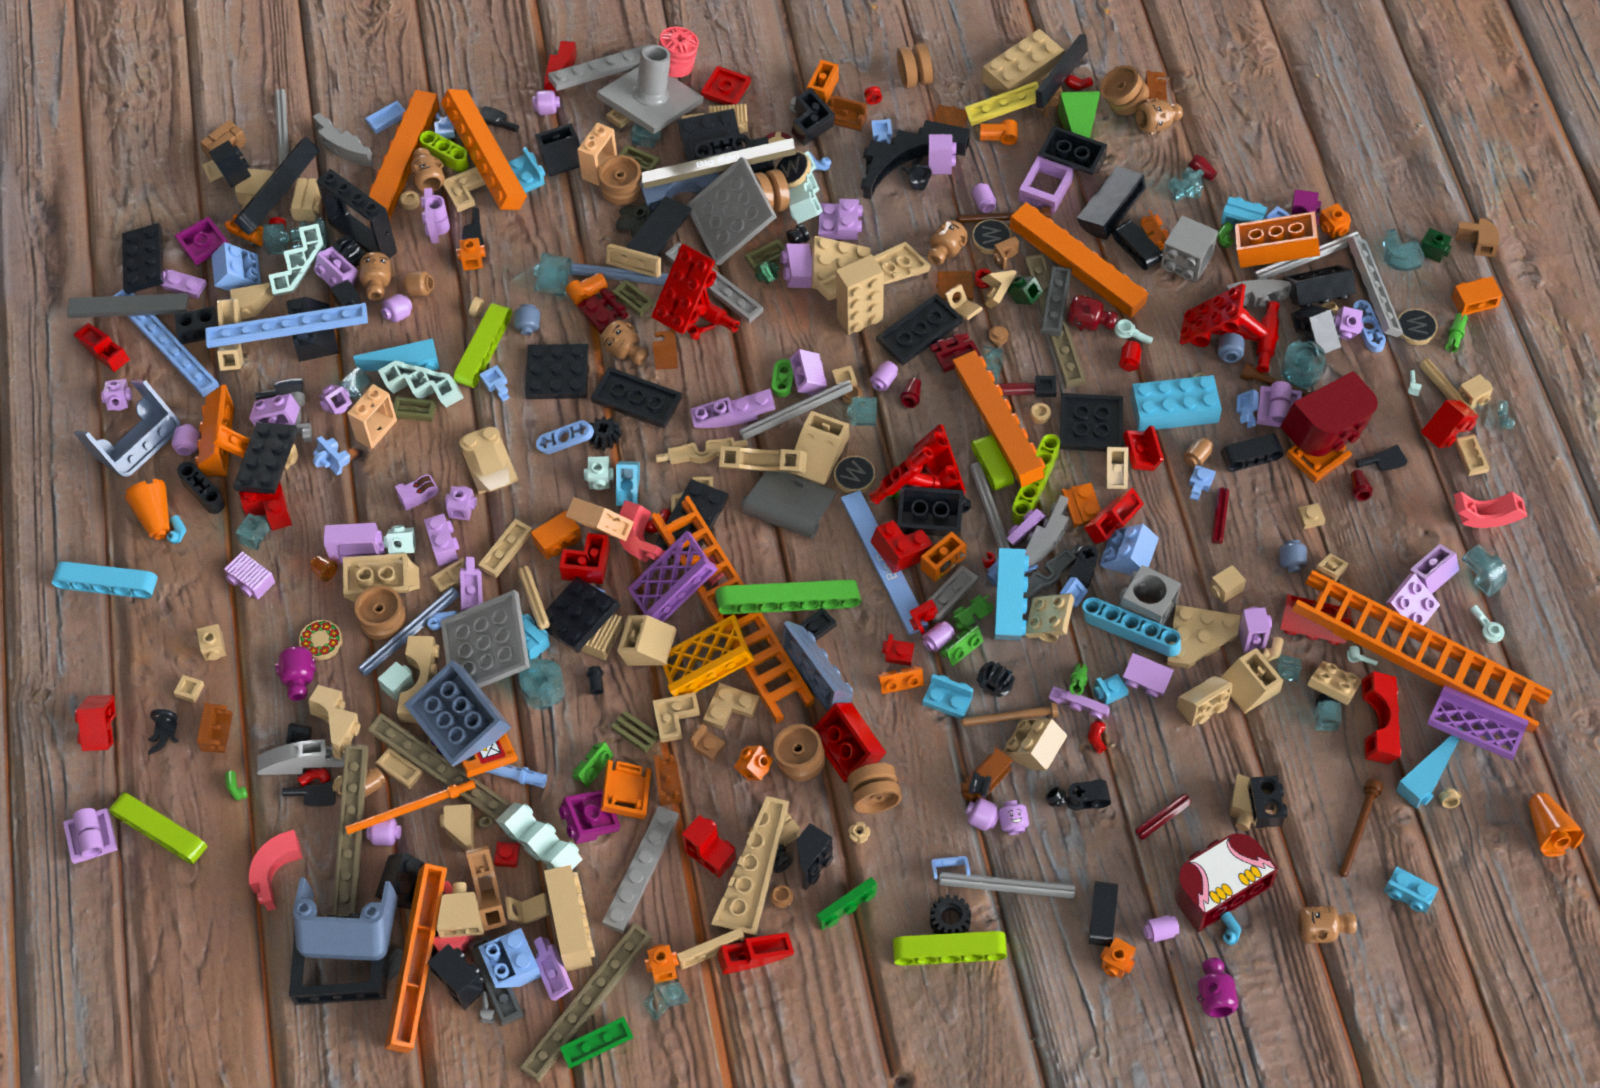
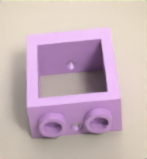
[1018,156,1074,214]
[324,523,386,565]

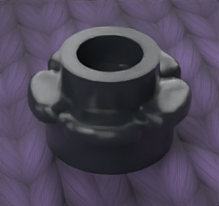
[1046,786,1067,807]

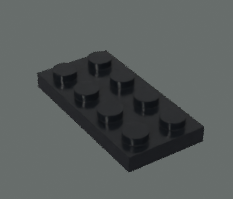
[122,223,164,294]
[876,293,963,366]
[591,367,682,429]
[233,422,298,494]
[654,479,729,558]

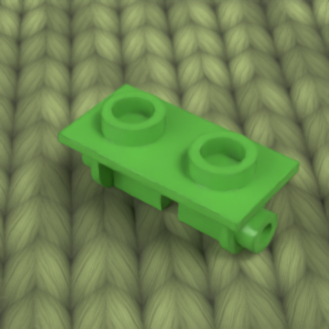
[949,594,994,631]
[940,625,984,667]
[572,741,614,788]

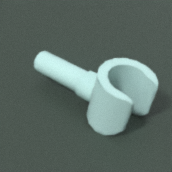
[1408,370,1422,396]
[1347,646,1378,666]

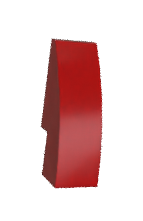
[544,41,577,92]
[73,323,130,372]
[1084,487,1144,544]
[717,932,794,975]

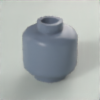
[514,304,541,335]
[1218,333,1245,363]
[1279,540,1308,573]

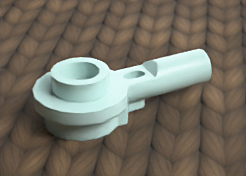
[1114,319,1154,345]
[1470,605,1505,643]

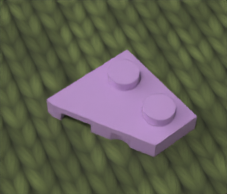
[1007,509,1047,545]

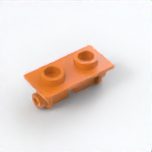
[1140,210,1169,250]
[225,214,267,247]
[878,665,924,694]

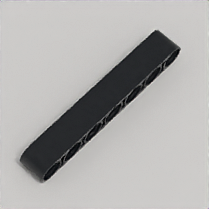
[233,136,320,235]

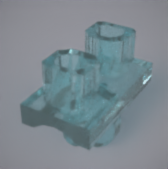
[1168,167,1204,202]

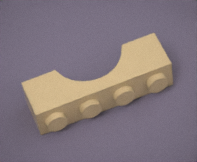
[719,446,807,473]
[397,636,440,723]

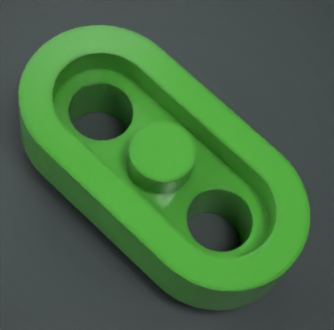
[771,359,794,397]

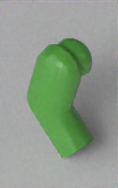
[1217,222,1234,248]
[225,771,248,801]

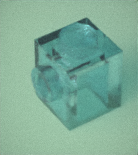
[263,224,290,255]
[848,397,877,426]

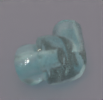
[1498,401,1515,430]

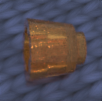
[310,555,338,582]

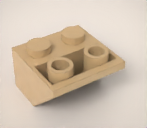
[617,615,677,666]
[1220,648,1283,714]
[1176,676,1233,726]
[1003,719,1067,770]

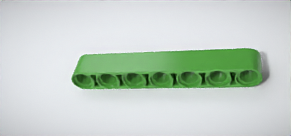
[715,580,861,615]

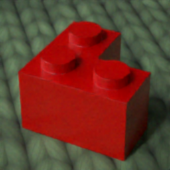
[1420,400,1479,448]
[239,482,292,531]
[870,520,934,574]
[559,533,610,584]
[74,695,116,751]
[682,815,736,878]

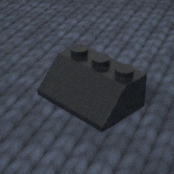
[1038,126,1107,175]
[1282,265,1356,308]
[286,297,339,362]
[897,486,964,538]

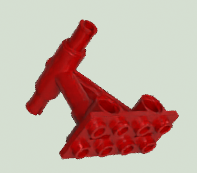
[651,244,740,334]
[1179,283,1280,373]
[869,424,966,504]

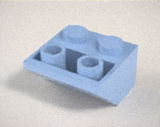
[211,242,261,291]
[1099,524,1159,576]
[478,928,541,988]

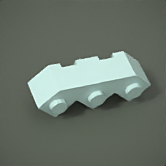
[789,151,823,224]
[268,224,324,297]
[378,360,464,408]
[495,802,582,870]

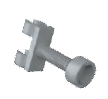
[291,392,312,442]

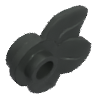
[616,205,651,237]

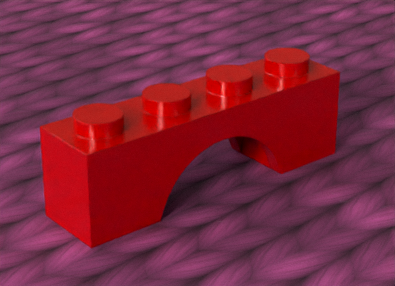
[1361,671,1402,765]

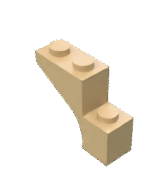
[217,298,244,371]
[309,685,360,760]

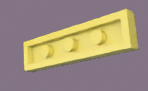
[965,81,1039,126]

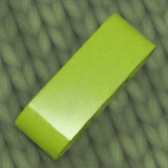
[419,131,470,172]
[971,434,1014,491]

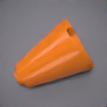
[124,479,170,540]
[1528,792,1584,857]

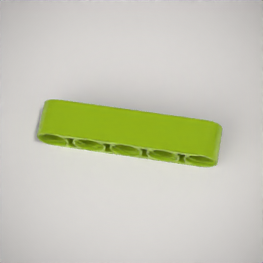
[454,303,512,388]
[1011,434,1060,526]
[108,792,208,865]
[892,931,1007,966]

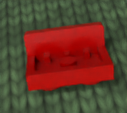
[1123,426,1164,471]

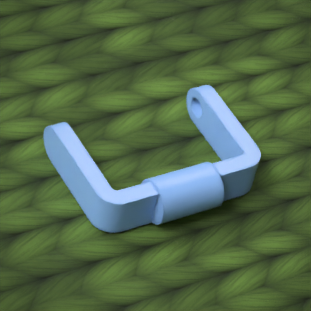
[931,856,970,879]

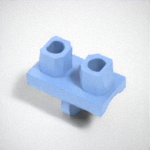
[313,436,350,475]

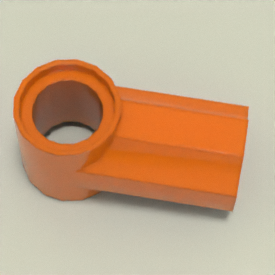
[980,119,1018,145]
[565,273,608,307]

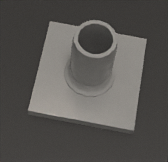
[597,45,704,134]

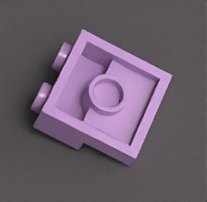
[818,199,863,240]

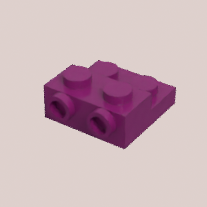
[175,216,229,265]
[559,790,621,844]

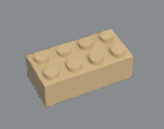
[982,29,1065,95]
[836,254,884,335]
[544,865,596,972]

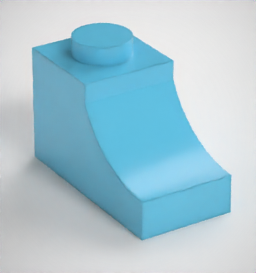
[616,461,640,506]

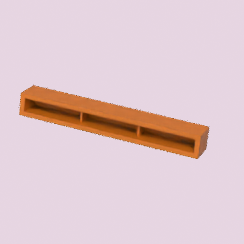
[441,89,527,210]
[369,90,440,221]
[1009,202,1149,319]
[953,350,1046,487]
[384,863,447,1054]

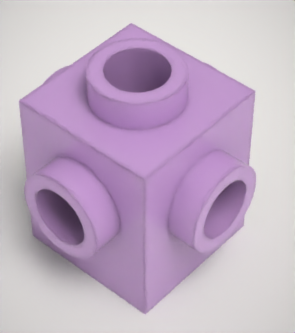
[1334,306,1363,340]
[101,379,132,411]
[319,384,352,415]
[445,486,477,521]

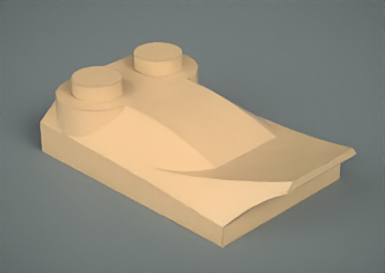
[458,427,518,494]
[343,553,420,602]

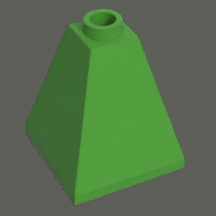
[1057,91,1100,138]

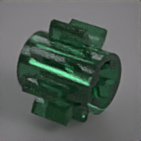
[755,259,780,284]

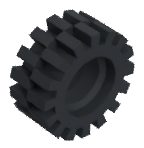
[930,895,971,934]

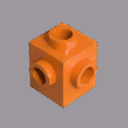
[1319,203,1351,239]
[456,238,486,271]
[734,745,774,781]
[1100,937,1136,979]
[644,944,679,984]

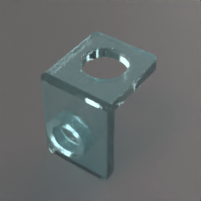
[983,345,1003,383]
[339,366,370,399]
[1277,655,1302,682]
[644,982,690,1020]

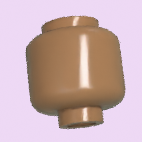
[403,271,434,297]

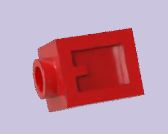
[909,599,939,635]
[882,634,915,666]

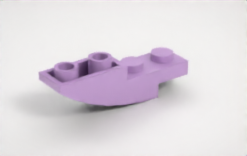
[690,389,775,428]

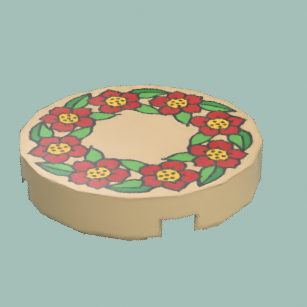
[299,620,343,661]

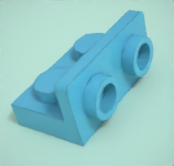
[508,147,546,193]
[922,674,973,719]
[1383,867,1439,914]

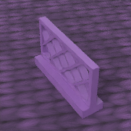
[627,531,718,622]
[1427,685,1529,761]

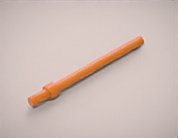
[345,780,476,835]

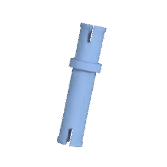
[486,764,547,788]

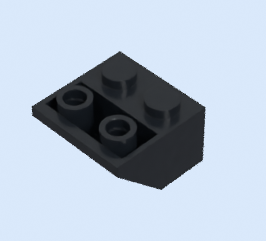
[535,123,580,177]
[797,823,834,890]
[375,852,425,910]

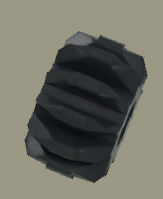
[332,235,364,268]
[588,415,622,451]
[976,661,1015,697]

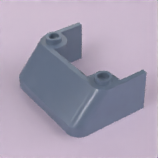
[74,379,180,477]
[293,877,398,961]

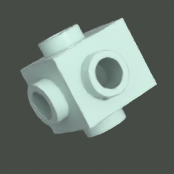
[584,456,614,490]
[384,525,416,554]

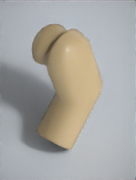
[1259,637,1284,662]

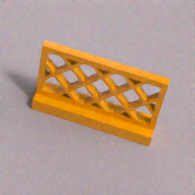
[663,614,755,696]

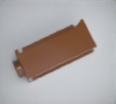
[961,747,1013,803]

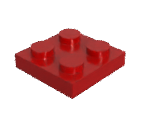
[700,66,751,106]

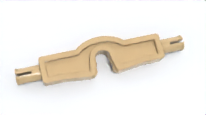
[656,437,748,465]

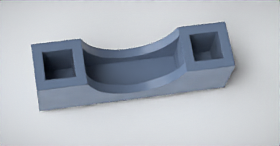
[640,172,719,212]

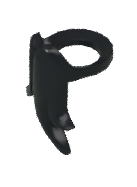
[901,155,932,191]
[148,709,179,755]

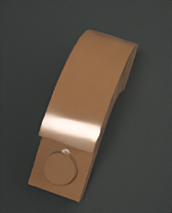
[466,846,507,931]

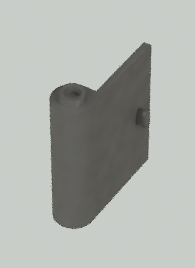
[741,471,837,539]

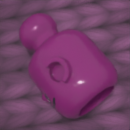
[275,646,316,701]
[1196,957,1238,1018]

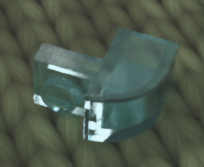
[1383,229,1425,271]
[1462,544,1508,597]

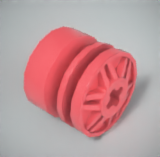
[658,27,699,78]

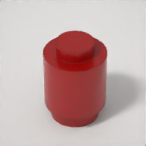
[1119,341,1142,372]

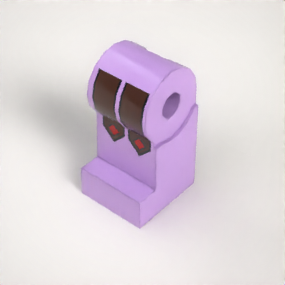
[395,475,439,511]

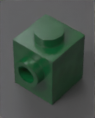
[1418,228,1452,263]
[1007,276,1043,305]

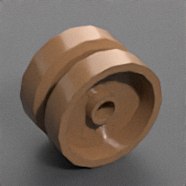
[897,43,933,89]
[1100,65,1149,115]
[599,155,642,206]
[754,169,790,213]
[355,585,406,641]
[773,724,825,781]
[848,763,902,814]

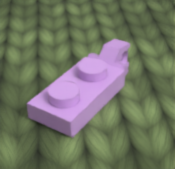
[160,269,207,299]
[459,557,483,612]
[1049,686,1110,720]
[534,936,573,1001]

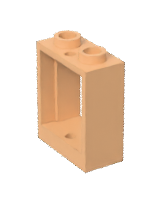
[577,123,617,186]
[347,384,397,449]
[566,497,634,541]

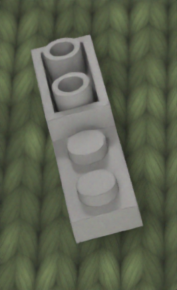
[313,113,373,167]
[1226,279,1292,309]
[1025,495,1069,567]
[257,739,344,775]

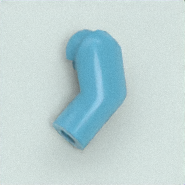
[167,515,186,544]
[1220,911,1241,945]

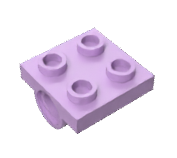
[421,188,450,243]
[1256,381,1302,427]
[1386,573,1440,626]
[63,808,118,864]

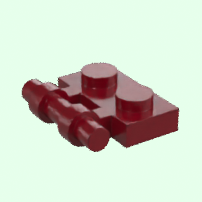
[578,288,628,334]
[929,332,981,373]

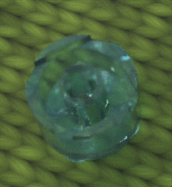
[534,252,572,296]
[1281,340,1326,389]
[519,659,565,710]

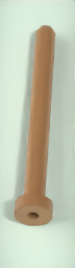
[961,702,1058,727]

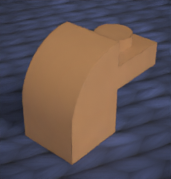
[1455,218,1499,257]

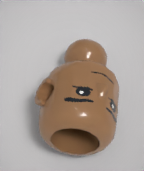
[1135,98,1183,134]
[410,148,445,192]
[928,220,968,265]
[357,252,393,301]
[600,320,649,365]
[1298,905,1357,944]

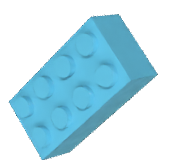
[1130,375,1222,431]
[994,548,1029,641]

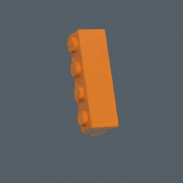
[1235,211,1320,268]
[195,385,235,476]

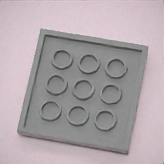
[686,157,777,266]
[441,590,530,688]

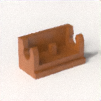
[1145,70,1167,102]
[829,95,867,131]
[653,329,678,370]
[196,703,233,753]
[654,754,682,806]

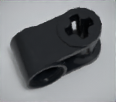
[1067,545,1098,589]
[1066,779,1111,811]

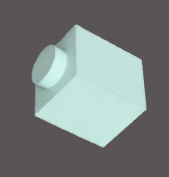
[378,662,414,701]

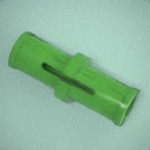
[1445,313,1468,353]
[1070,663,1088,695]

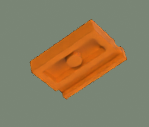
[1062,483,1101,528]

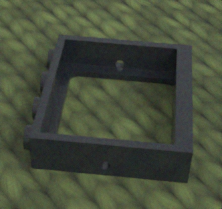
[316,169,397,259]
[289,913,390,1005]

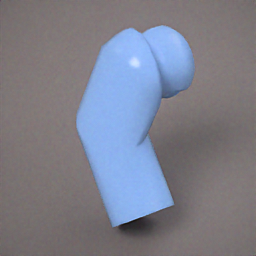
[809,152,831,171]
[427,611,458,631]

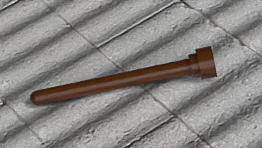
[956,206,1050,223]
[1240,363,1312,397]
[1339,778,1384,878]

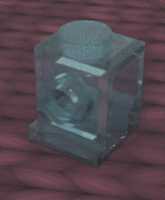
[631,122,661,148]
[235,513,270,551]
[1314,701,1342,731]

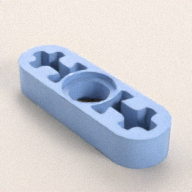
[1353,300,1386,353]
[536,420,594,455]

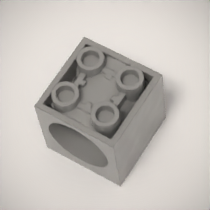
[1161,216,1218,283]
[1118,565,1181,635]

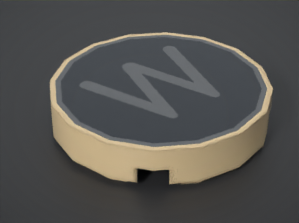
[775,151,811,188]
[972,219,1012,255]
[1398,309,1437,346]
[834,456,875,494]

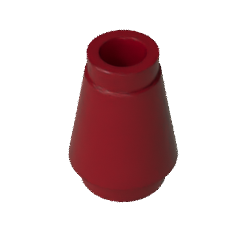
[1188,154,1218,182]
[900,378,922,408]
[1351,470,1373,501]

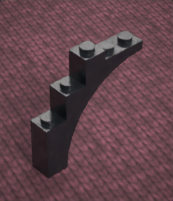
[861,120,970,199]

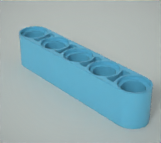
[52,562,158,599]
[1082,597,1181,657]

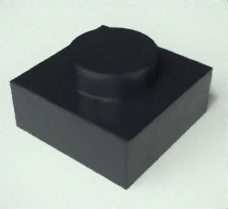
[1035,376,1057,397]
[286,723,312,745]

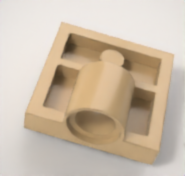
[1025,593,1074,643]
[1307,661,1362,705]

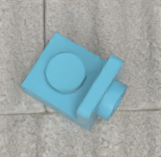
[1094,674,1129,705]

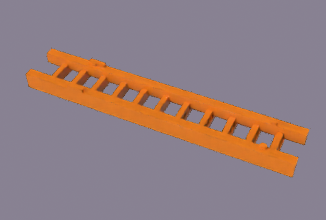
[651,496,814,724]
[1292,570,1553,733]

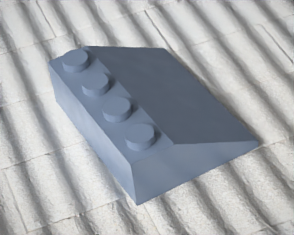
[781,621,853,712]
[404,660,511,767]

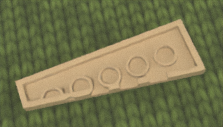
[816,242,931,301]
[712,796,789,936]

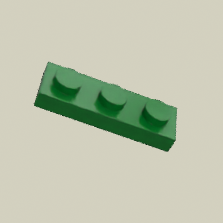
[816,877,877,930]
[559,1016,634,1069]

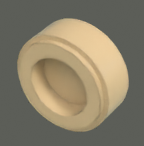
[399,191,420,210]
[469,297,484,318]
[1030,403,1051,424]

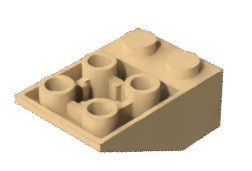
[788,411,849,486]

